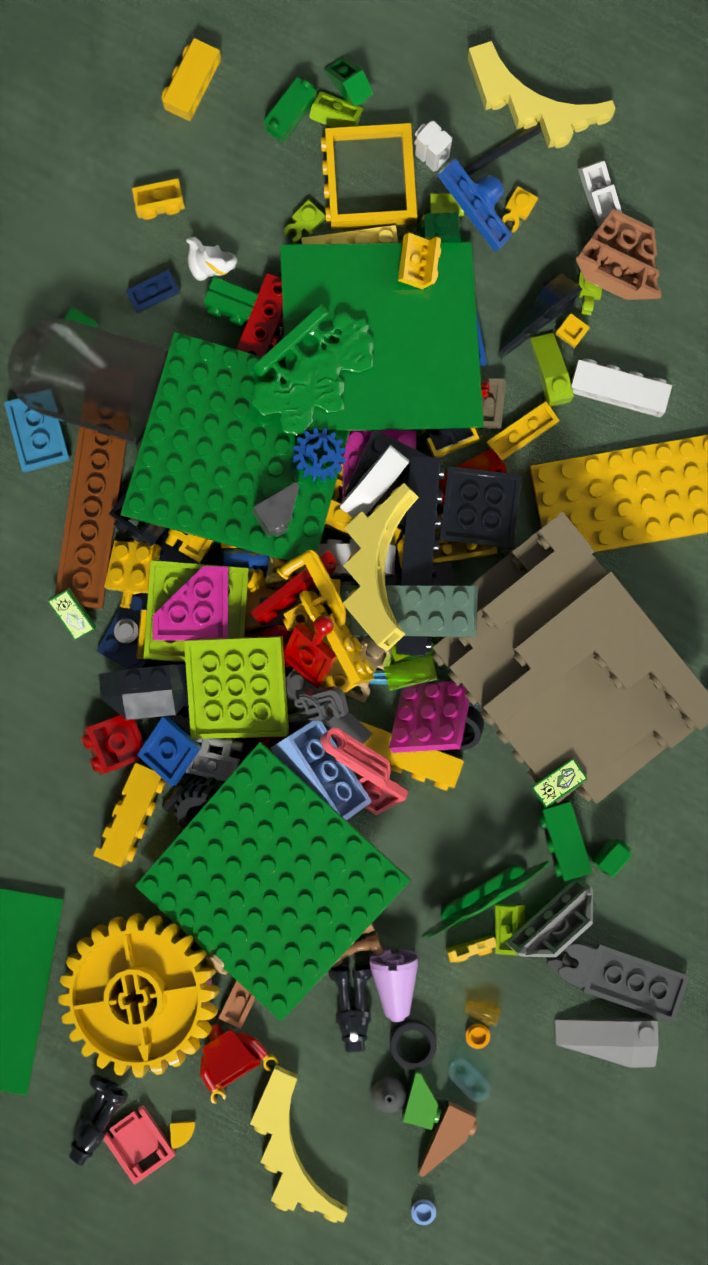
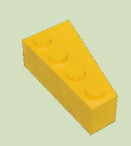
[93,763,166,867]

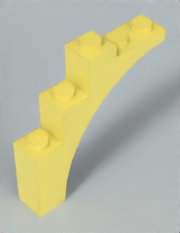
[467,41,616,148]
[343,483,419,651]
[250,1065,348,1223]

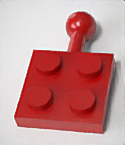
[284,615,337,689]

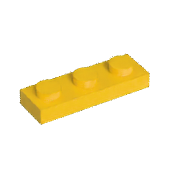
[486,401,560,461]

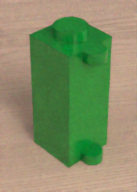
[263,77,317,144]

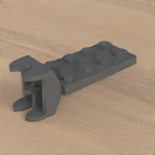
[547,940,690,1023]

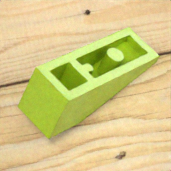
[530,333,574,407]

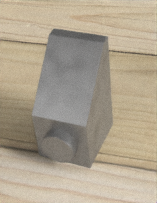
[252,482,299,538]

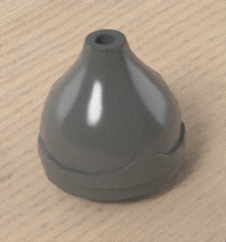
[370,1074,408,1113]

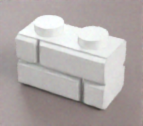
[414,121,452,172]

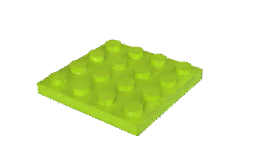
[143,560,249,662]
[184,636,289,739]

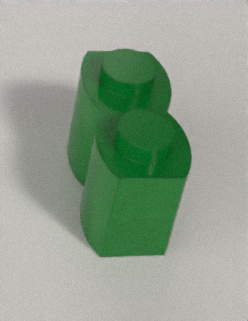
[590,838,633,879]

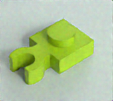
[283,200,326,244]

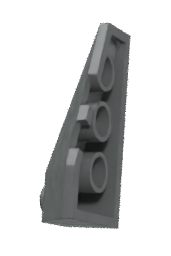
[286,669,373,744]

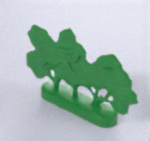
[251,304,374,435]
[421,861,549,938]

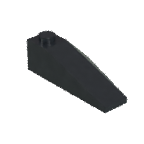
[499,273,583,359]

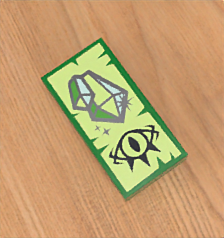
[47,587,96,640]
[531,758,587,808]

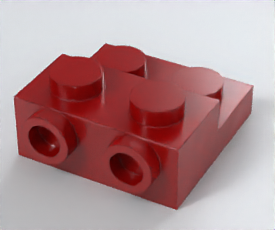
[81,715,144,776]

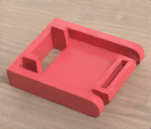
[103,1105,176,1185]

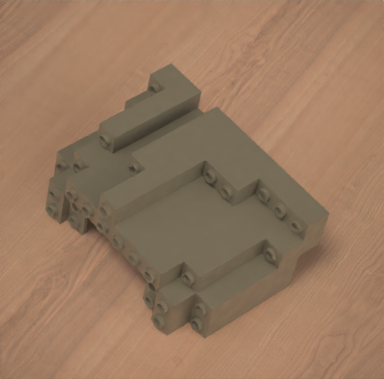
[430,512,708,804]

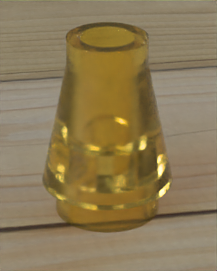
[464,999,502,1027]

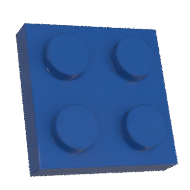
[138,716,202,786]

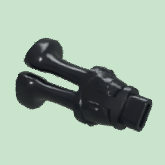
[328,965,373,1052]
[69,1074,128,1166]

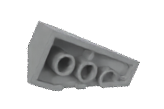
[555,1016,659,1068]

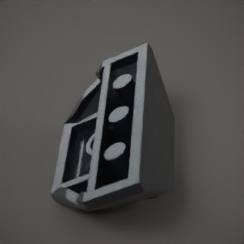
[99,664,188,720]

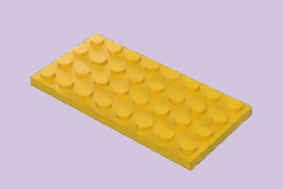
[530,435,708,553]

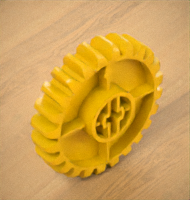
[58,913,219,1078]

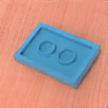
[4,390,70,473]

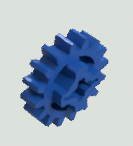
[292,428,346,482]

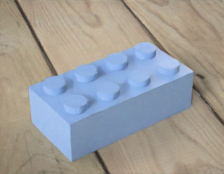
[271,721,372,820]

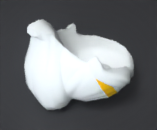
[186,237,238,281]

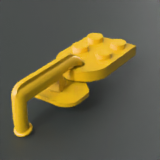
[277,550,375,685]

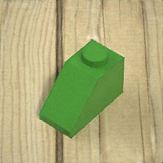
[402,1069,441,1130]

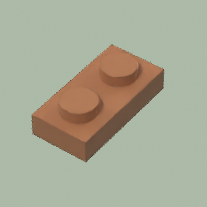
[219,980,255,1029]

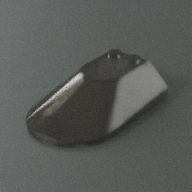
[8,319,168,445]

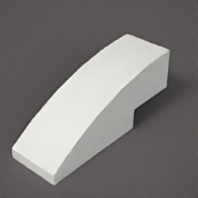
[578,161,622,227]
[340,445,409,518]

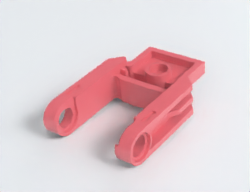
[320,728,408,816]

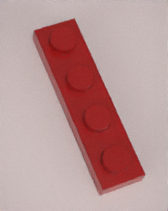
[251,550,339,626]

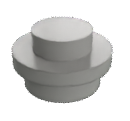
[114,619,139,643]

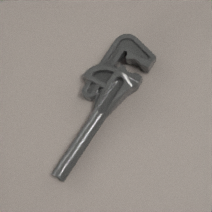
[288,686,349,724]

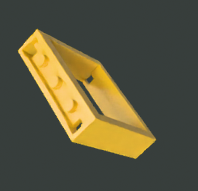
[321,123,417,229]

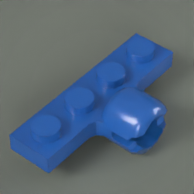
[437,158,512,252]

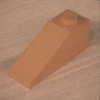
[418,1101,478,1177]

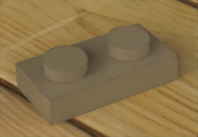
[481,378,506,428]

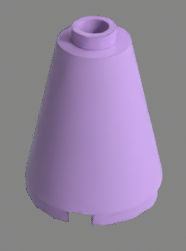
[369,949,419,1022]

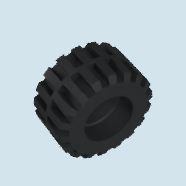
[173,777,224,832]

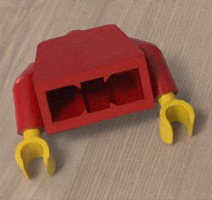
[200,1024,278,1104]

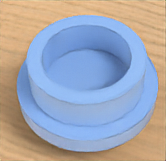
[411,1199,436,1225]

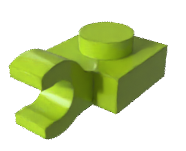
[578,271,602,316]

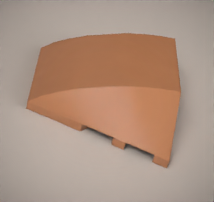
[576,209,662,300]

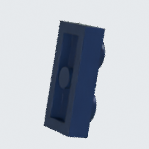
[126,269,180,314]

